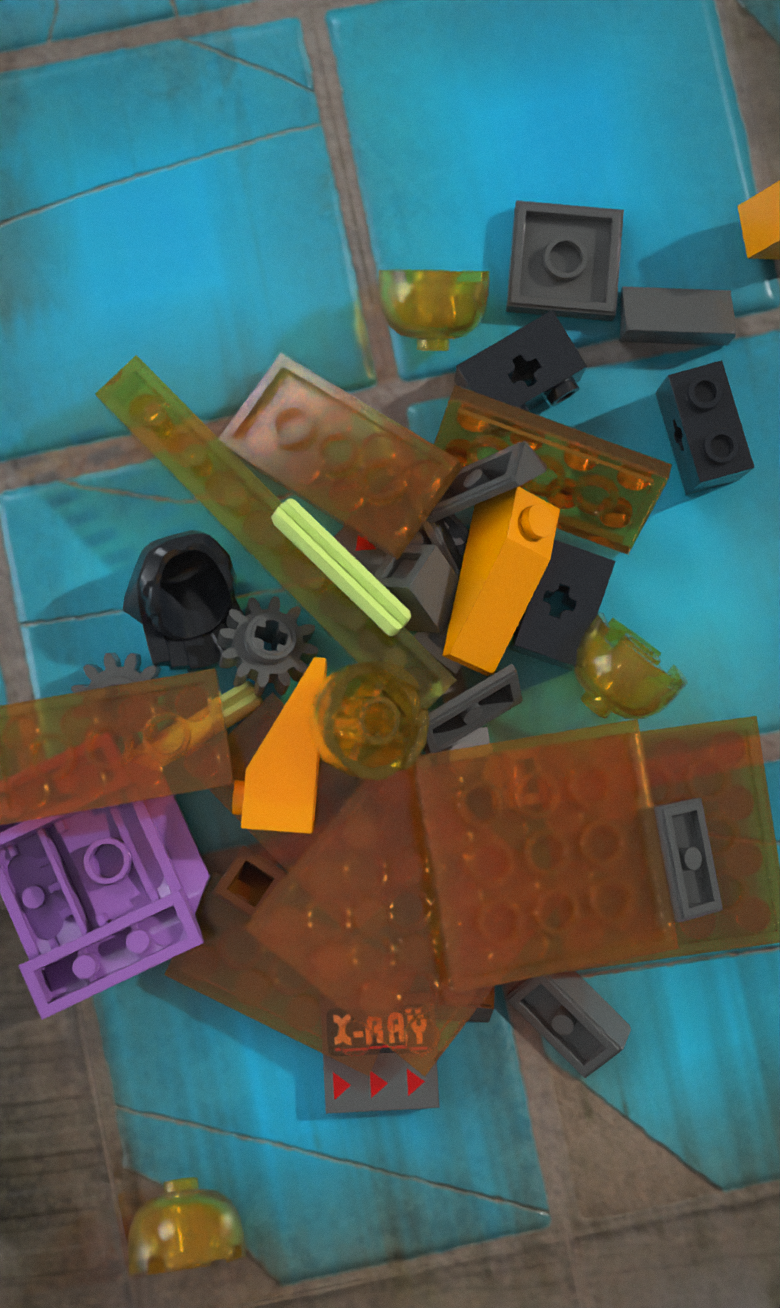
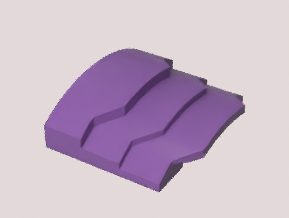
[0,732,210,1020]

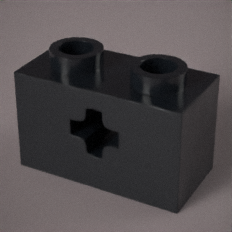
[454,310,587,435]
[655,360,755,495]
[510,540,616,671]

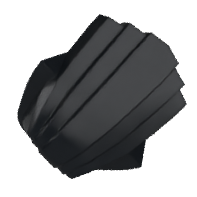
[123,530,244,673]

